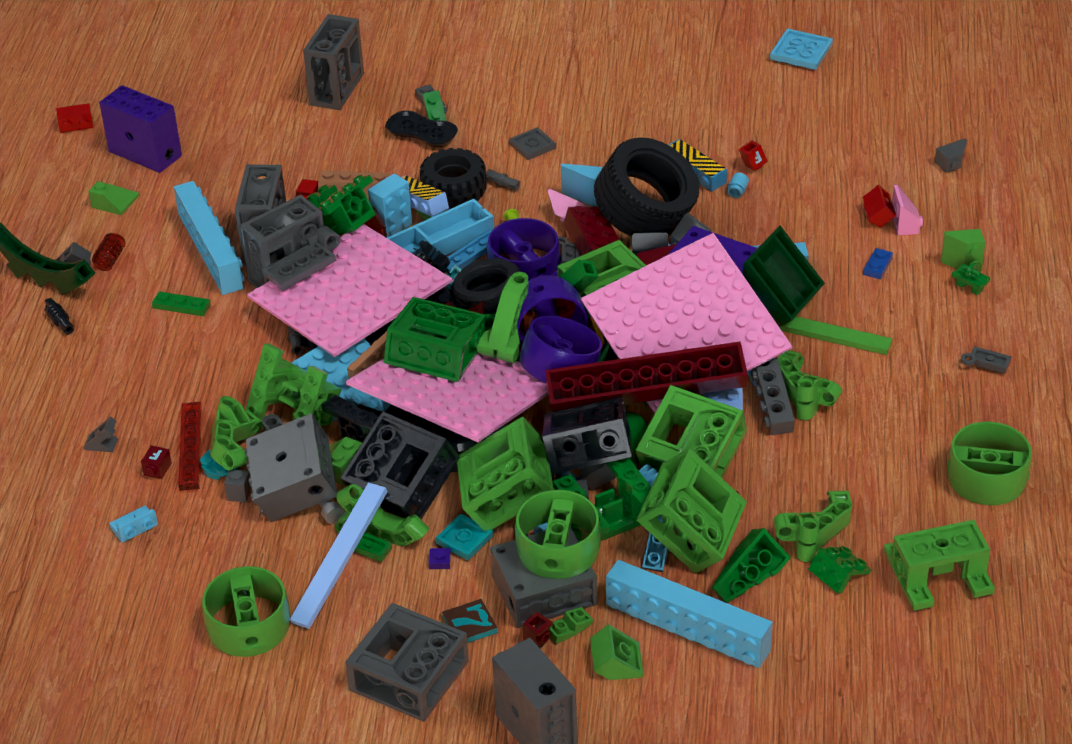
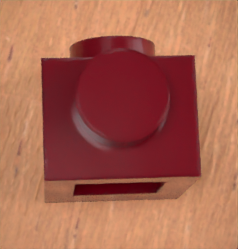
[522,612,553,648]

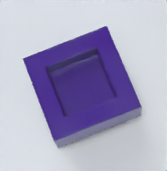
[429,548,451,569]

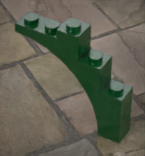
[0,223,95,295]

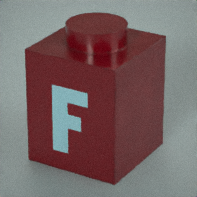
[141,445,172,479]

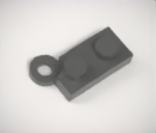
[558,236,579,265]
[961,346,1012,374]

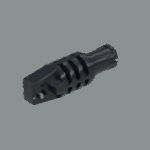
[44,298,74,335]

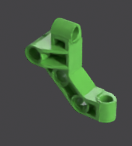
[477,272,529,364]
[778,350,843,420]
[210,396,263,470]
[334,484,429,546]
[773,490,852,562]

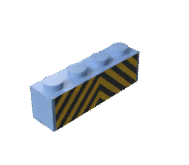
[401,175,449,217]

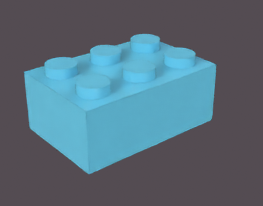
[368,174,412,238]

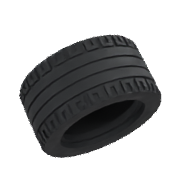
[594,137,699,237]

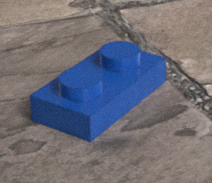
[863,248,893,279]

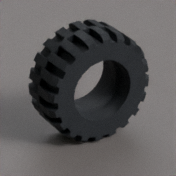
[419,148,487,209]

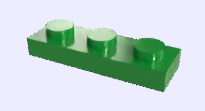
[152,291,211,317]

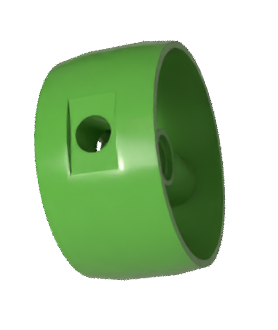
[947,422,1032,505]
[515,490,601,579]
[202,566,290,657]

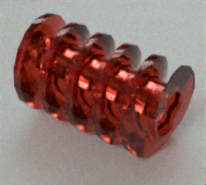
[92,233,126,271]

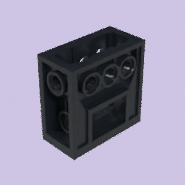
[542,396,632,474]
[340,412,460,520]

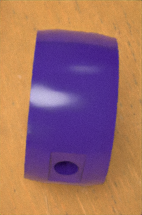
[487,218,560,281]
[517,275,588,346]
[520,316,602,383]

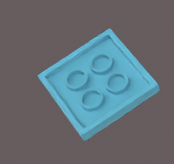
[770,28,833,70]

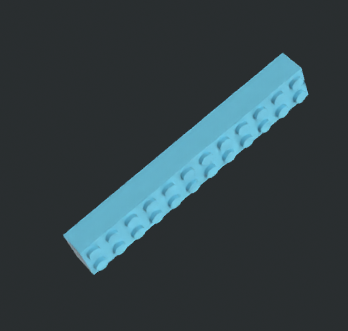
[387,199,494,263]

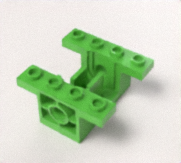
[245,343,342,426]
[884,520,995,611]

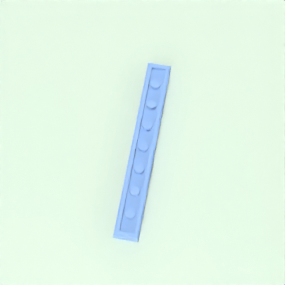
[290,482,388,629]

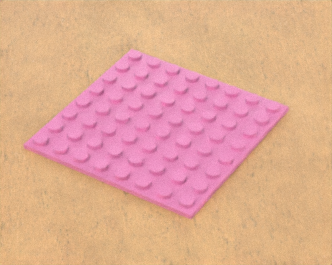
[247,224,453,357]
[581,233,792,414]
[346,353,548,442]

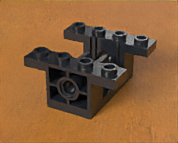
[321,395,417,443]

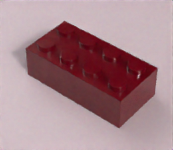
[563,206,620,256]

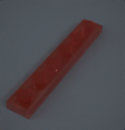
[178,402,202,491]

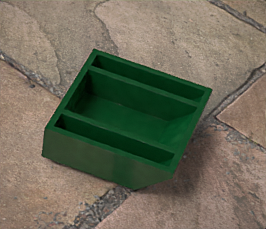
[743,225,825,327]

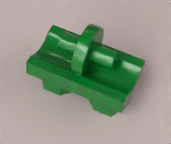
[951,263,990,295]

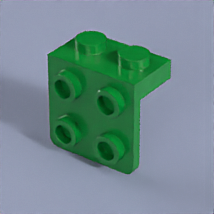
[808,546,871,593]

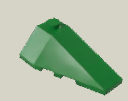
[712,528,791,603]

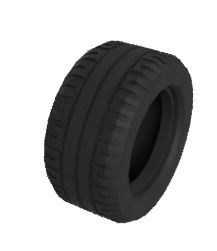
[452,258,520,314]

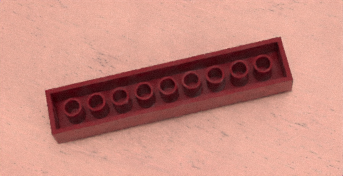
[545,341,748,412]

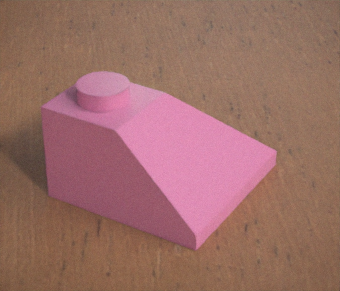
[892,185,923,235]
[548,189,590,222]

